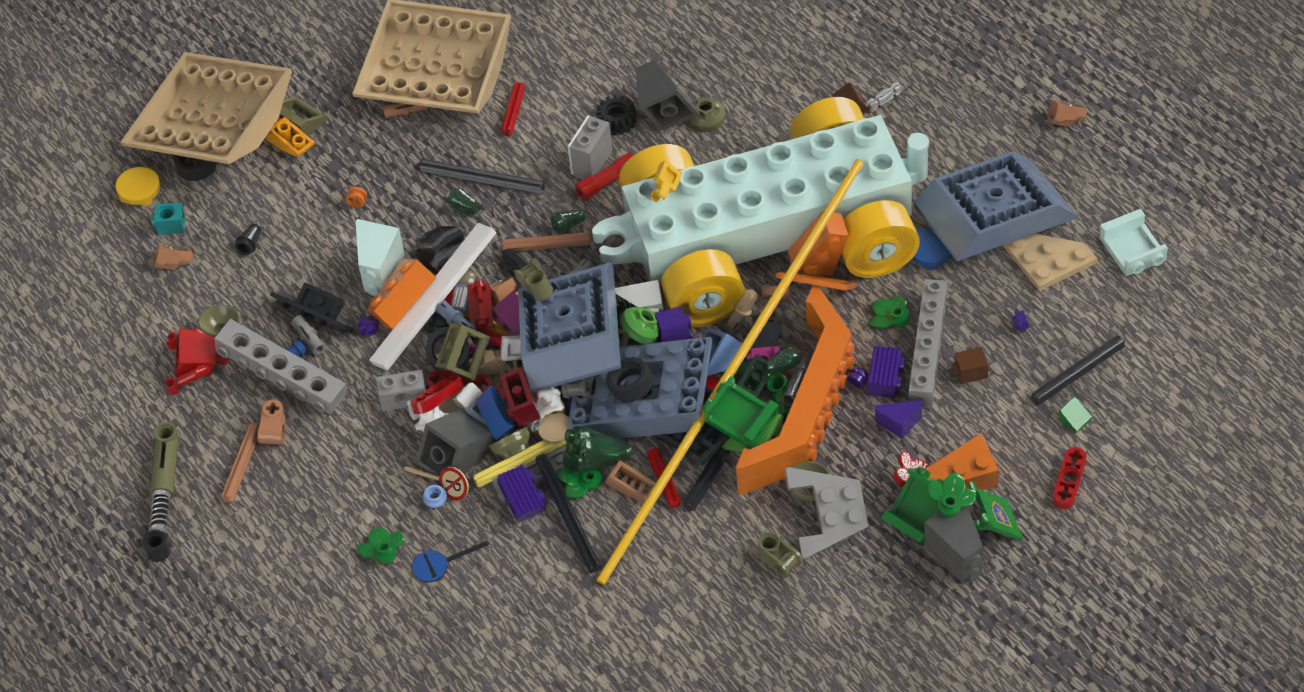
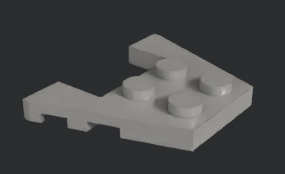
[784,467,869,560]

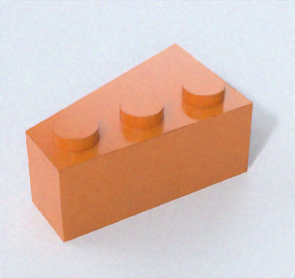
[788,211,848,277]
[367,258,436,329]
[926,433,999,490]

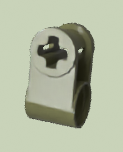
[514,258,553,301]
[758,532,803,578]

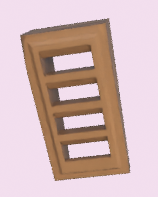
[605,460,656,503]

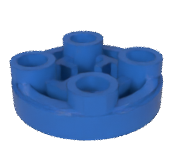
[912,227,952,270]

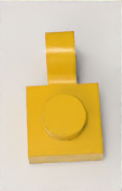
[650,160,682,203]

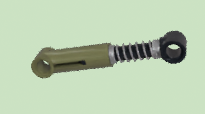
[142,422,180,562]

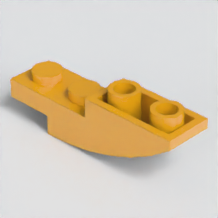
[265,117,315,157]

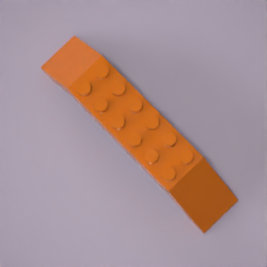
[736,285,855,495]

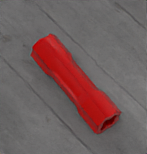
[574,152,634,201]

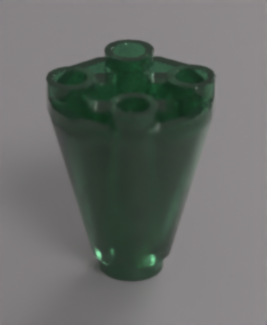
[563,425,631,473]

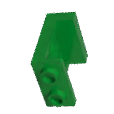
[703,376,779,449]
[881,466,950,543]

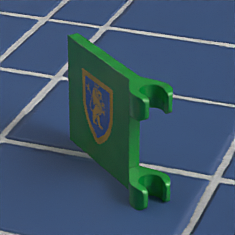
[968,482,1023,540]

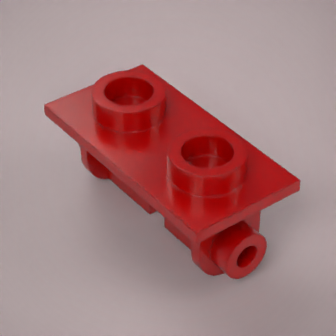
[467,280,494,329]

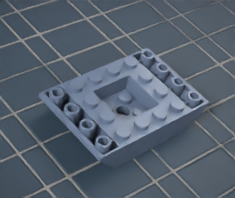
[914,151,1077,261]
[518,262,621,393]
[567,337,712,441]

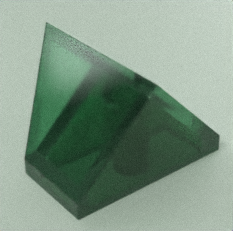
[718,355,776,398]

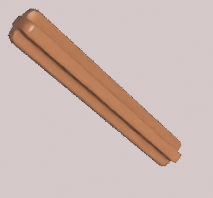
[502,232,591,252]
[221,423,259,503]

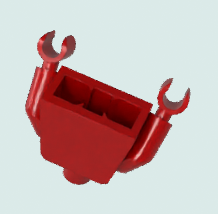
[165,328,228,395]

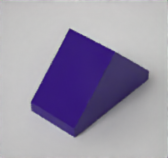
[875,400,922,439]

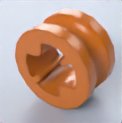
[345,187,367,208]

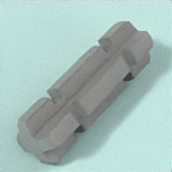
[865,81,902,112]

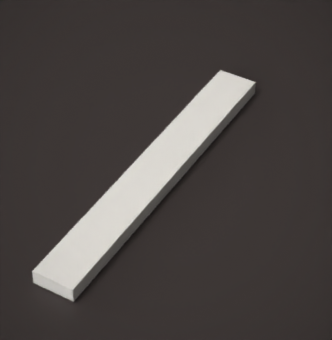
[369,223,496,371]

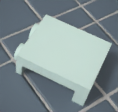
[1099,209,1168,276]

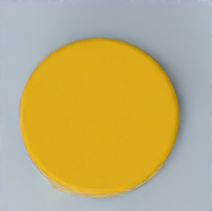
[115,167,160,206]

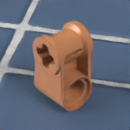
[258,399,286,445]

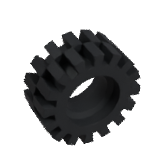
[596,95,636,136]

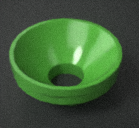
[620,307,659,344]

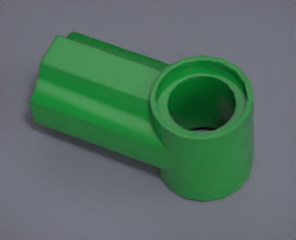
[767,373,791,422]

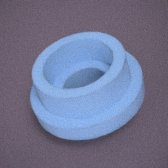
[423,485,447,508]

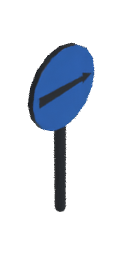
[412,541,489,583]

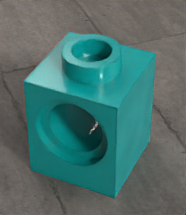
[151,203,186,235]

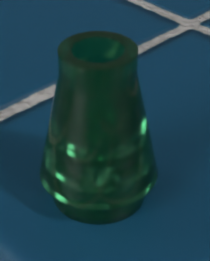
[447,188,482,216]
[550,208,585,233]
[763,347,799,375]

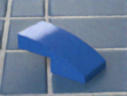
[476,385,515,441]

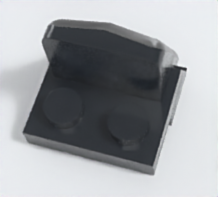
[414,226,479,275]

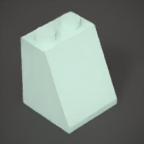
[356,219,405,296]

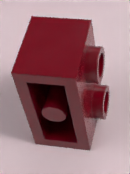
[500,367,541,427]

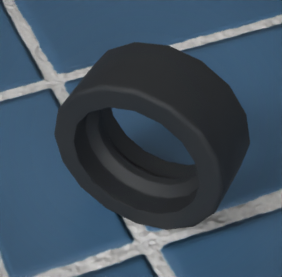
[173,155,217,181]
[426,327,469,372]
[606,357,654,403]

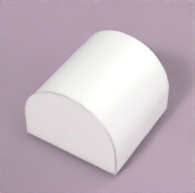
[452,383,482,411]

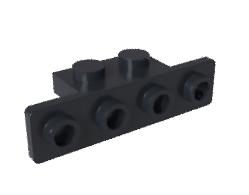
[270,282,354,334]

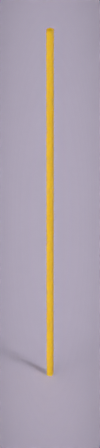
[597,159,864,585]

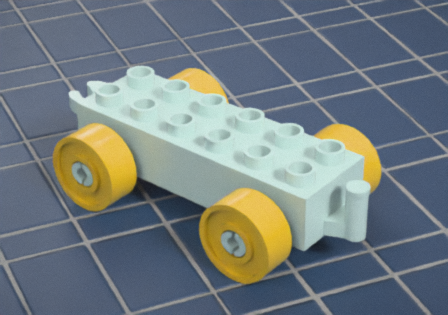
[592,97,929,327]

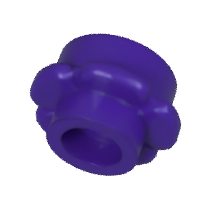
[1011,310,1030,332]
[358,316,380,337]
[847,367,868,388]

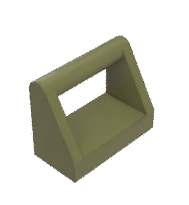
[279,96,327,136]
[435,323,490,381]

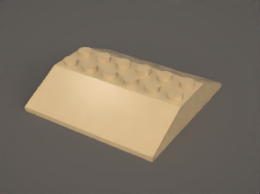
[352,0,511,114]
[120,52,292,164]

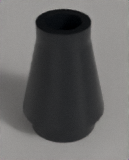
[235,223,262,255]

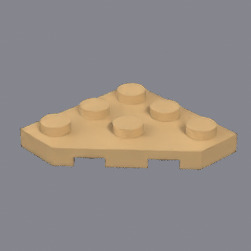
[1002,234,1097,291]

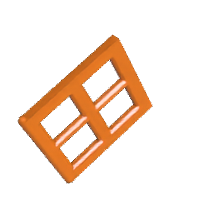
[775,271,857,291]

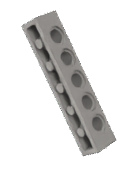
[909,279,947,409]
[215,319,346,415]

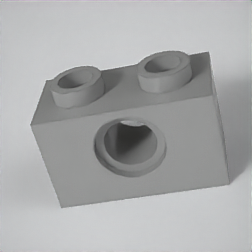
[376,369,426,411]

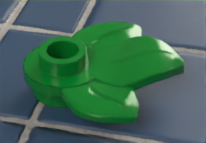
[868,295,910,329]
[556,459,602,499]
[928,473,976,517]
[357,528,404,564]

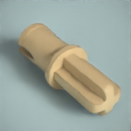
[728,289,757,330]

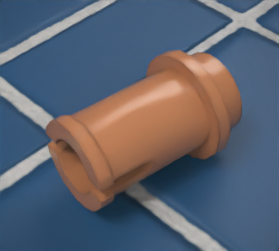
[762,284,791,302]

